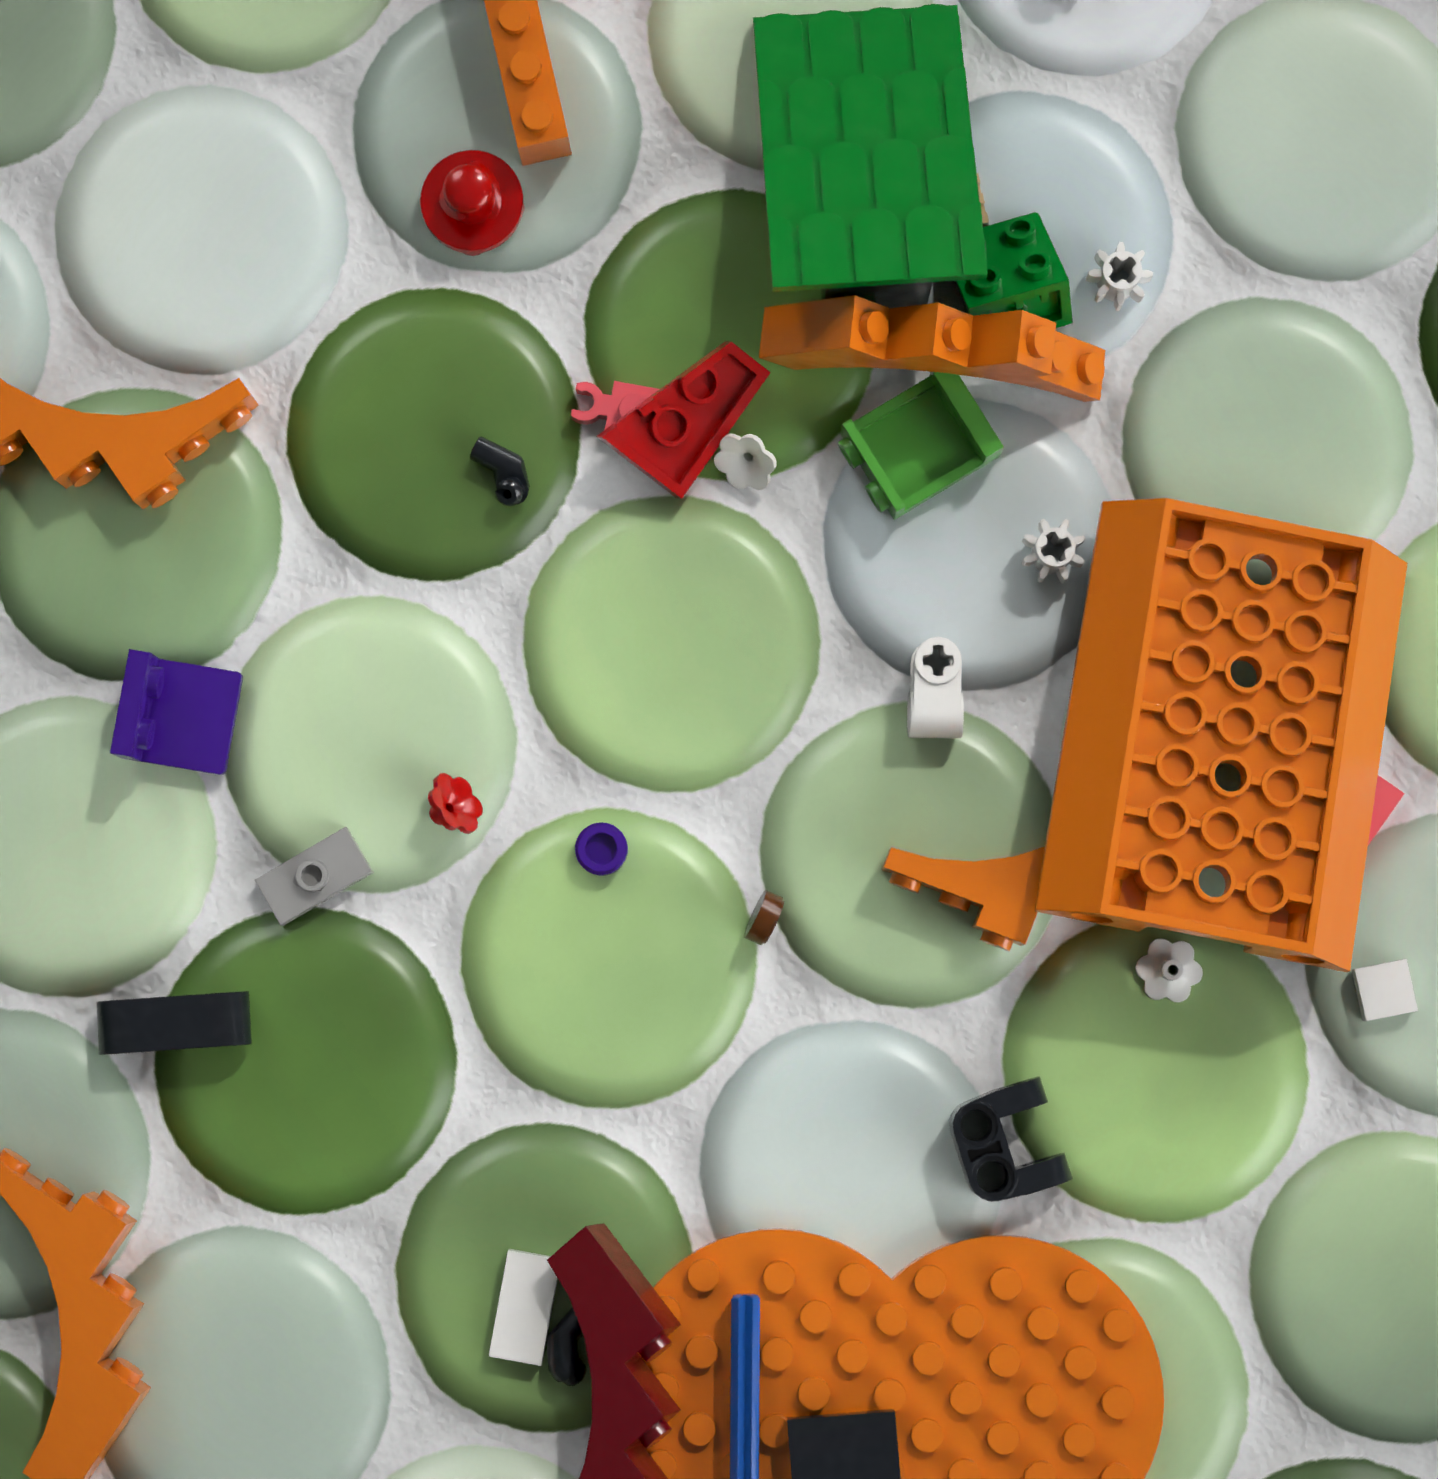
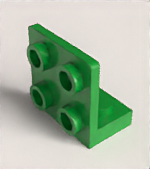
[955,212,1073,328]

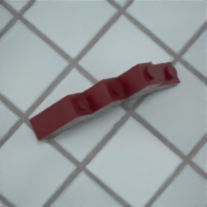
[547,1223,681,1479]

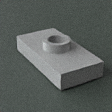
[255,827,374,926]

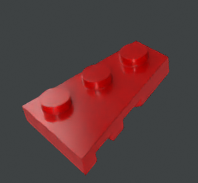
[596,341,771,499]

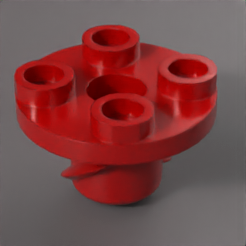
[420,150,525,256]

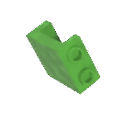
[837,372,1004,520]

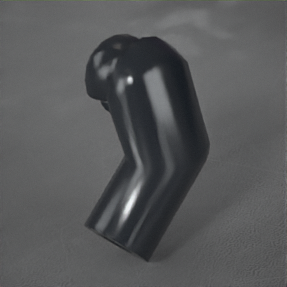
[470,436,530,506]
[546,1306,587,1386]

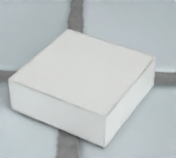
[1351,959,1418,1021]

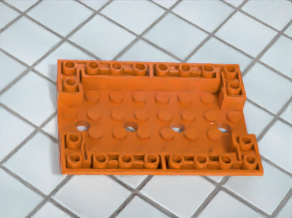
[1034,498,1408,972]

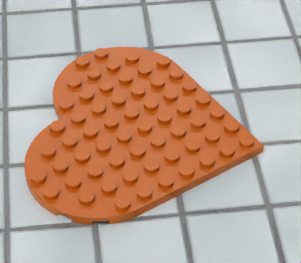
[642,1228,1164,1479]

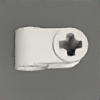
[907,637,964,738]

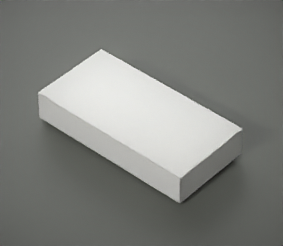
[489,1249,558,1366]

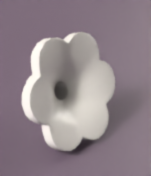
[714,433,777,490]
[1135,938,1203,1002]

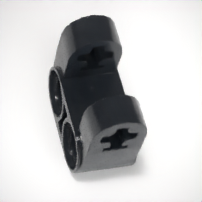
[949,1076,1073,1202]

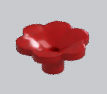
[428,773,483,834]

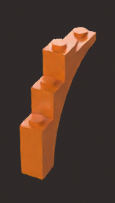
[759,295,1105,402]
[0,378,259,510]
[881,846,1045,951]
[0,1148,151,1479]

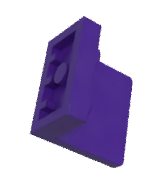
[110,649,243,775]

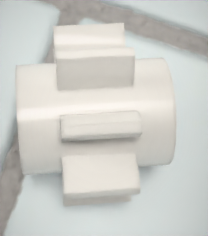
[1086,242,1153,311]
[1022,519,1085,583]

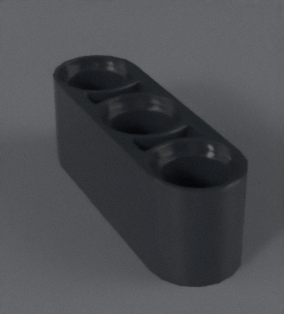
[96,991,252,1055]

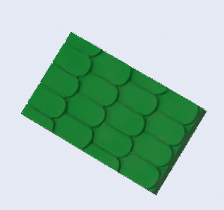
[753,4,988,308]

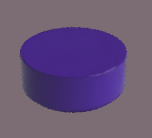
[575,822,628,876]

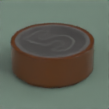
[744,890,784,945]

